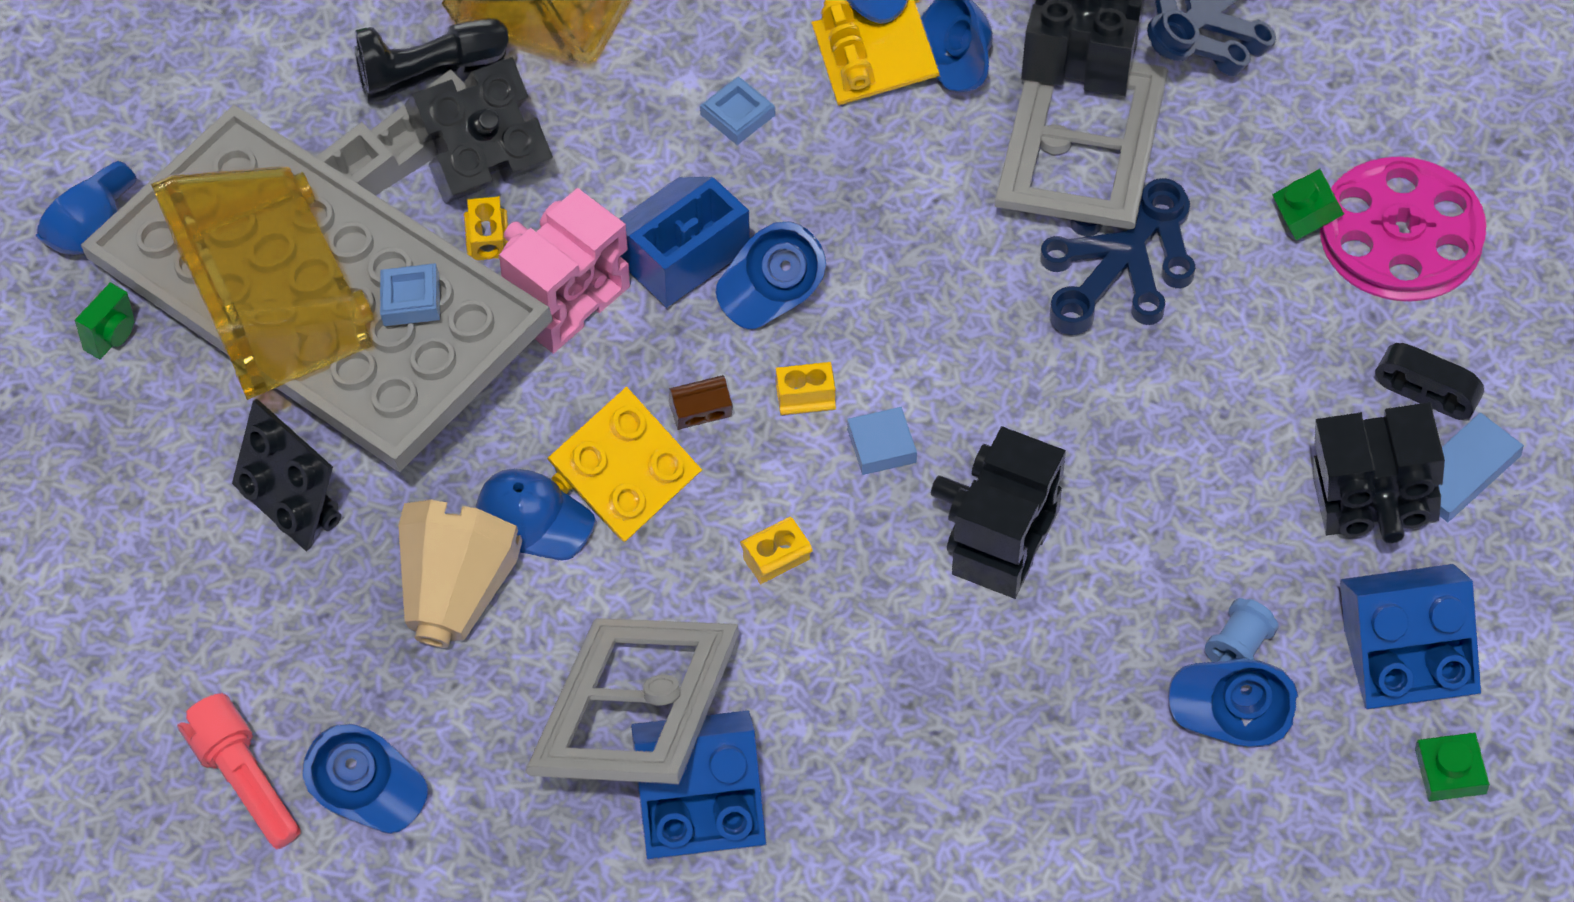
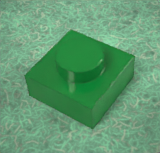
[1272,168,1345,240]
[75,282,135,360]
[1415,732,1490,802]

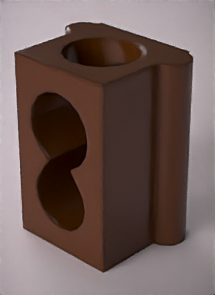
[669,375,733,430]

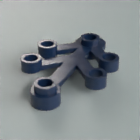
[1147,0,1276,77]
[1040,178,1195,335]

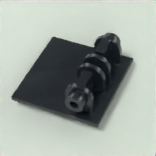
[232,399,341,552]

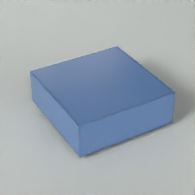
[700,76,775,145]
[380,263,440,326]
[847,406,917,475]

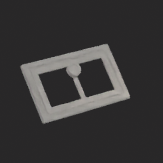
[995,62,1168,229]
[525,618,739,784]

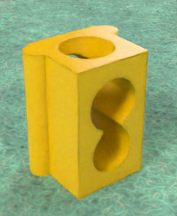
[464,196,508,260]
[775,362,836,416]
[740,516,813,585]

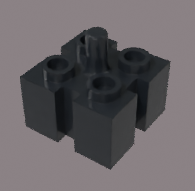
[1021,0,1144,97]
[404,57,553,204]
[1313,402,1445,543]
[930,426,1066,599]

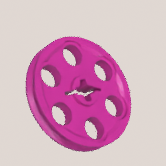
[1320,157,1487,301]

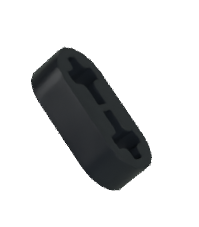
[1375,343,1484,420]

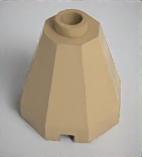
[398,499,522,648]

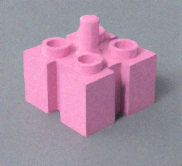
[499,188,630,354]

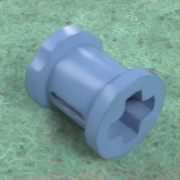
[1205,598,1279,662]

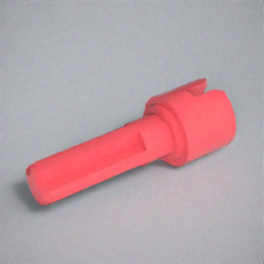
[177,693,300,849]

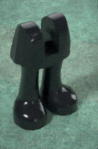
[354,18,509,103]

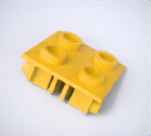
[811,0,940,106]
[547,386,702,542]

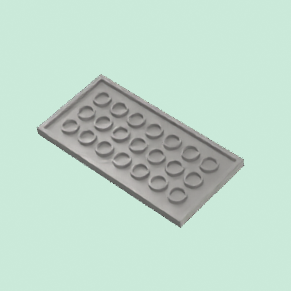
[81,105,553,472]

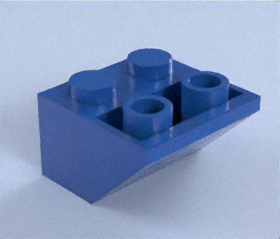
[619,177,750,308]
[1340,564,1481,709]
[631,710,766,859]

